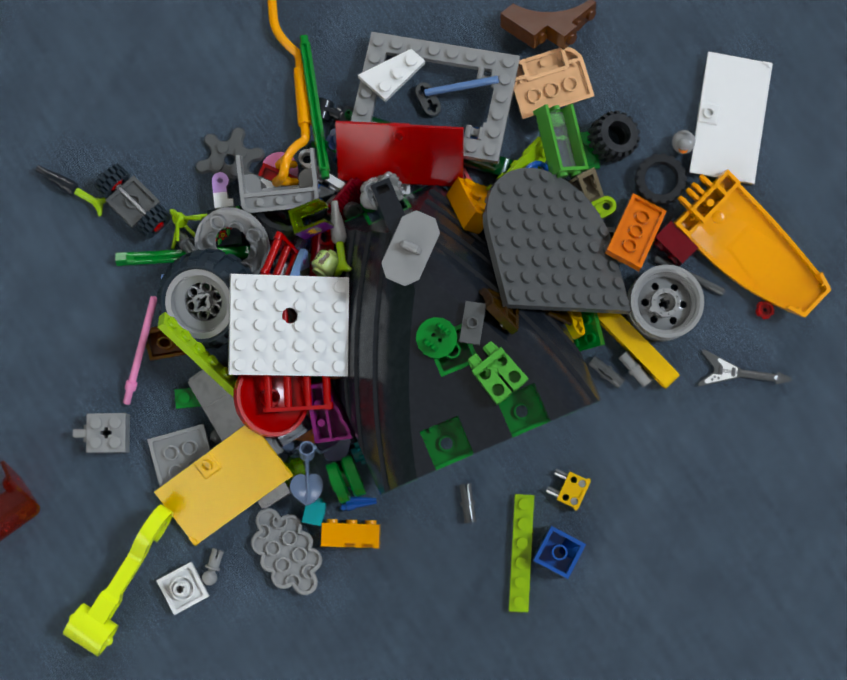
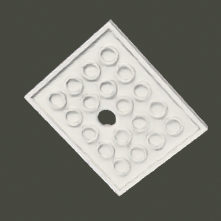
[228,274,349,377]

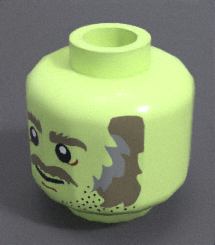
[311,249,338,277]

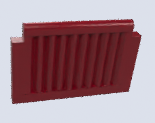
[327,177,363,221]

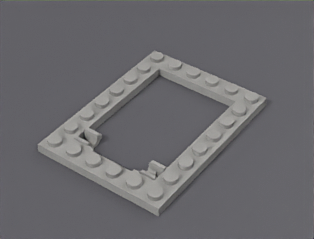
[351,32,520,164]

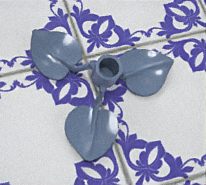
[278,439,351,505]

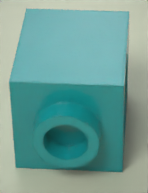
[302,498,327,526]

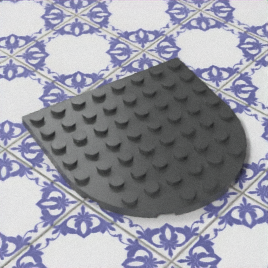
[483,168,632,314]

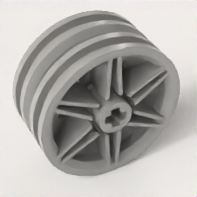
[626,265,704,342]

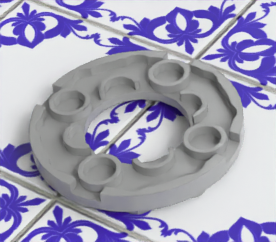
[195,207,270,275]

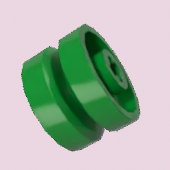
[326,454,367,504]

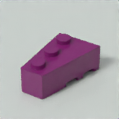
[309,381,355,444]

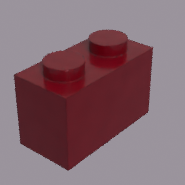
[654,221,698,266]

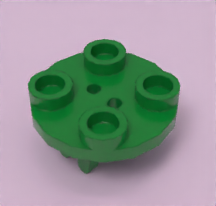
[416,317,457,359]

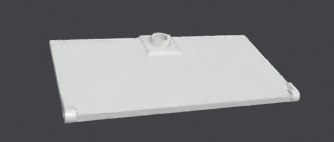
[689,51,773,185]

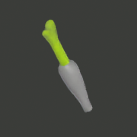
[331,201,352,277]

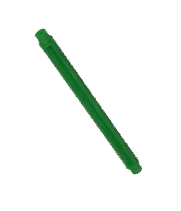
[299,35,330,180]

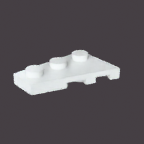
[358,49,425,102]

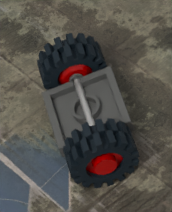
[94,163,171,240]

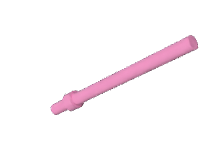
[123,296,157,405]

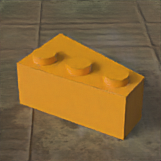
[446,177,488,234]
[321,519,381,549]

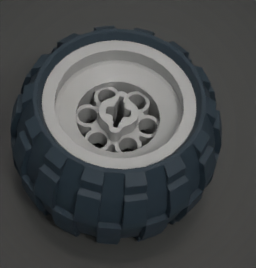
[157,248,253,349]

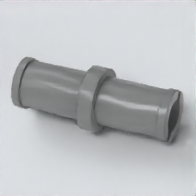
[618,351,652,388]

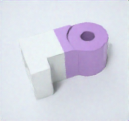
[212,172,235,209]

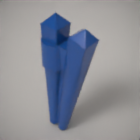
[339,497,377,511]

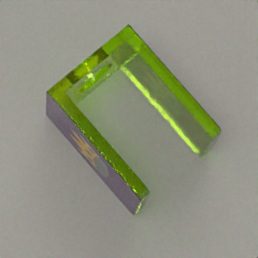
[288,198,334,239]

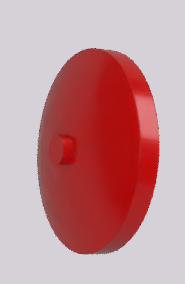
[233,375,307,437]

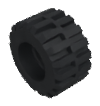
[587,110,640,163]

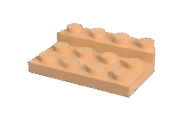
[513,47,594,119]

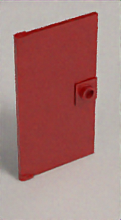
[335,121,464,186]

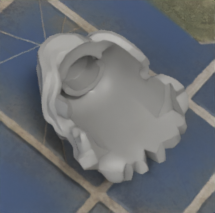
[360,171,404,210]

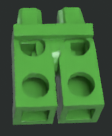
[468,341,529,405]

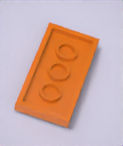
[605,193,667,271]

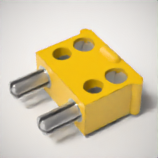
[546,469,591,511]

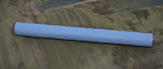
[424,76,499,97]

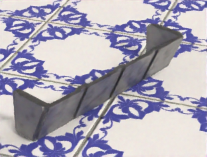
[188,369,292,509]

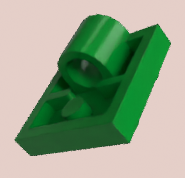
[572,312,605,352]

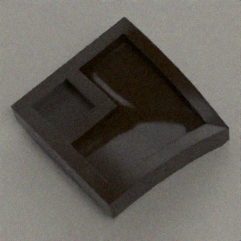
[479,288,519,335]

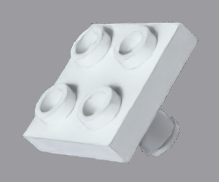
[156,562,210,615]

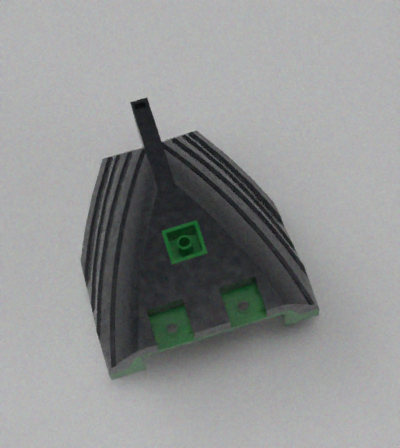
[332,178,601,495]

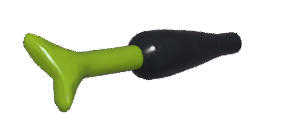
[35,165,107,217]

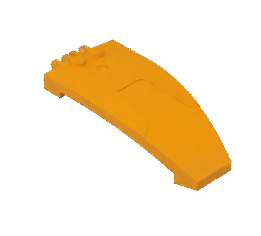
[674,169,831,317]

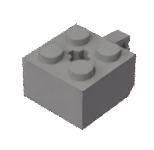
[73,413,130,453]

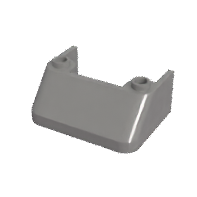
[236,148,319,213]

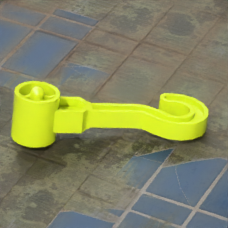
[63,504,174,657]

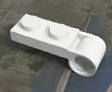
[298,149,346,193]

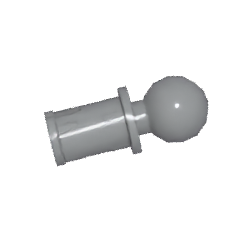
[202,548,224,586]

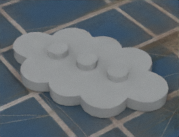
[251,508,322,595]

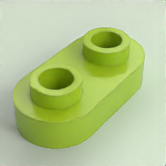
[591,196,616,219]

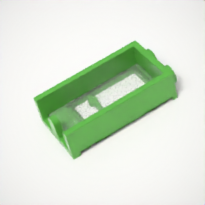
[533,104,589,178]

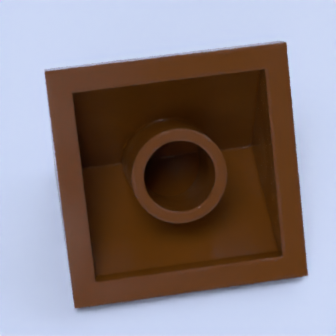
[141,326,187,361]

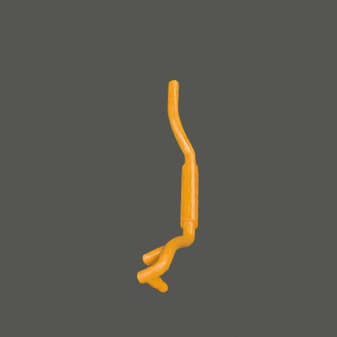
[267,0,312,187]

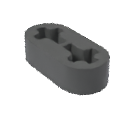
[415,82,441,118]

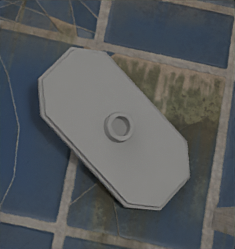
[381,210,440,286]

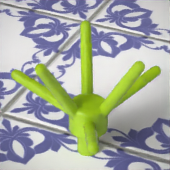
[170,209,207,249]

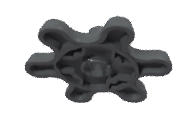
[195,127,265,189]

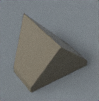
[568,167,604,202]

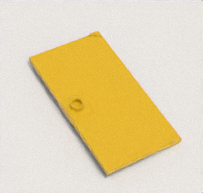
[154,425,293,546]

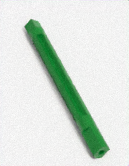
[115,245,250,266]

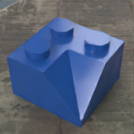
[532,526,586,579]

